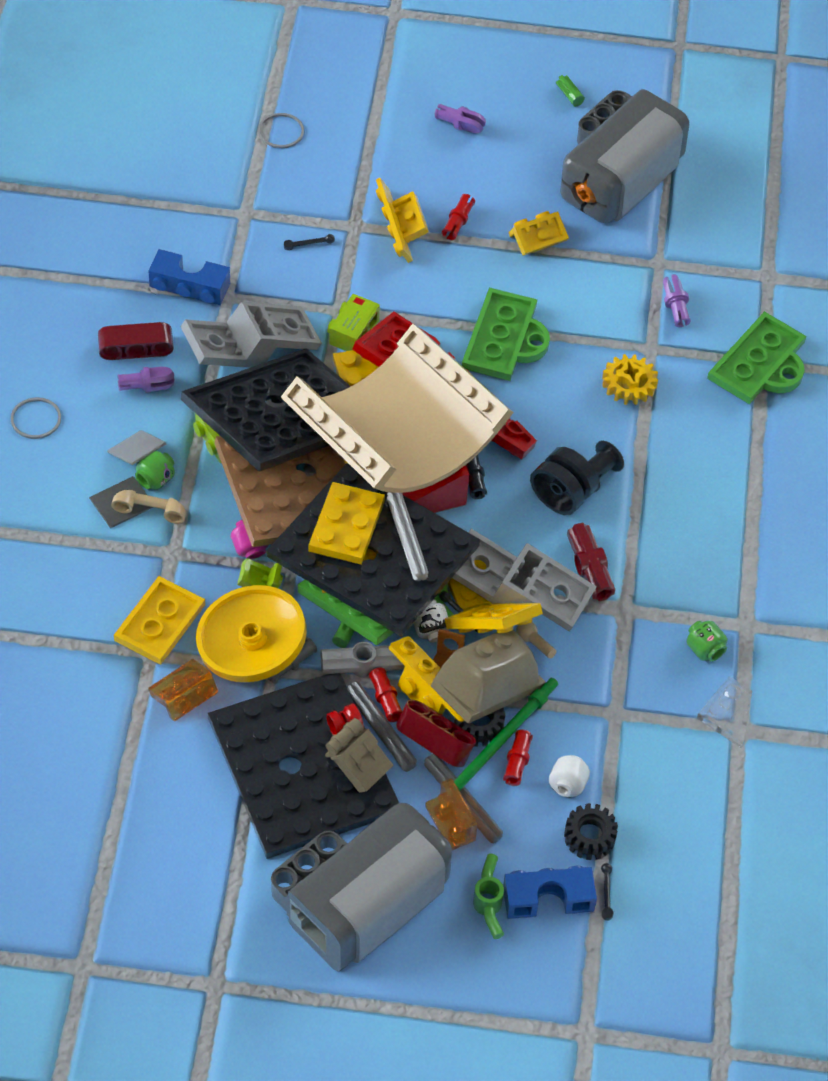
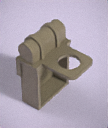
[325,718,394,792]

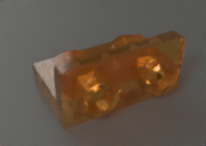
[148,659,218,721]
[425,778,478,850]

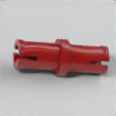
[442,194,475,240]
[369,667,402,722]
[503,729,533,786]

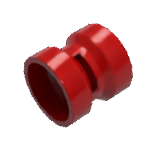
[326,703,364,735]

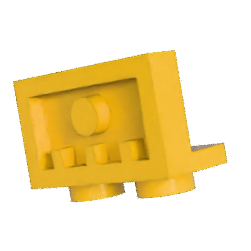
[509,211,569,256]

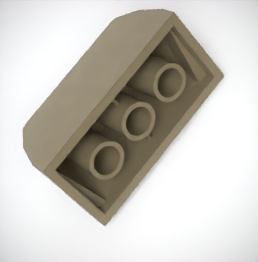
[431,629,546,724]

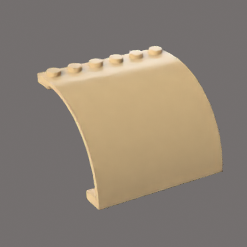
[281,324,514,493]

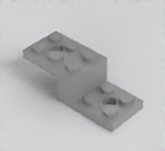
[180,301,322,368]
[452,529,597,632]

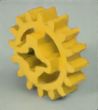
[602,354,658,405]

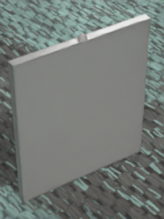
[107,430,166,465]

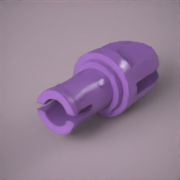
[435,104,486,133]
[663,274,691,327]
[117,367,175,393]

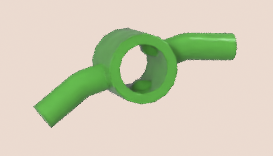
[473,853,504,939]

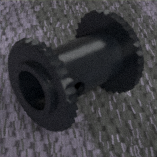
[588,440,624,492]

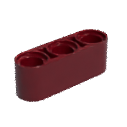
[98,322,174,360]
[396,700,476,767]

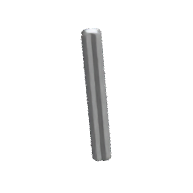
[387,492,428,581]

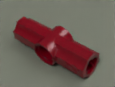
[567,522,615,601]

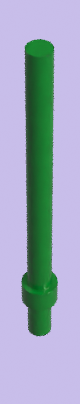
[450,678,559,793]

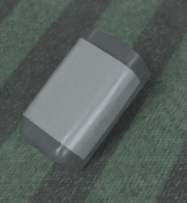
[560,89,690,223]
[271,803,452,971]

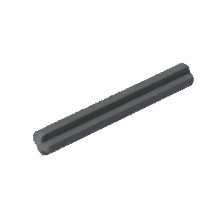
[347,681,417,772]
[424,754,503,843]

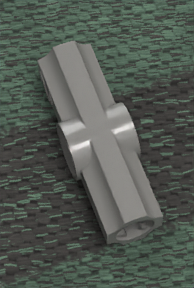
[320,642,405,677]

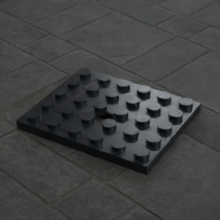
[181,348,351,472]
[267,463,480,637]
[208,673,399,859]

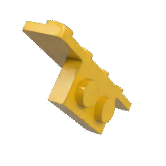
[376,177,429,263]
[389,636,465,722]

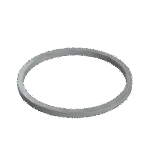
[258,113,304,148]
[11,397,61,439]

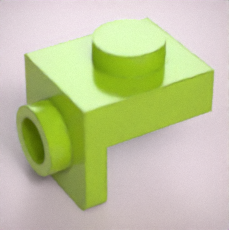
[237,558,283,588]

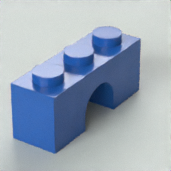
[148,249,230,305]
[503,865,597,919]

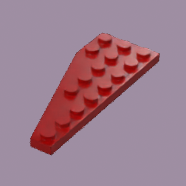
[352,311,537,460]

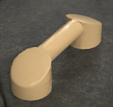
[111,490,186,524]

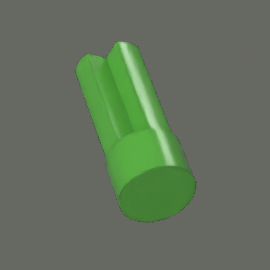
[556,75,585,107]
[332,622,354,648]

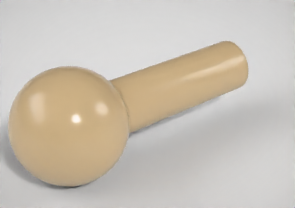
[516,622,556,658]

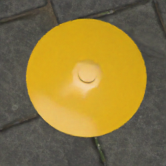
[196,585,307,682]

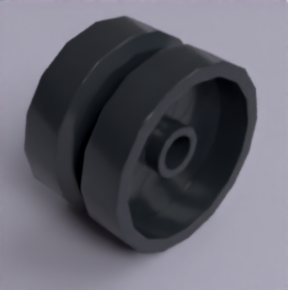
[530,447,599,515]

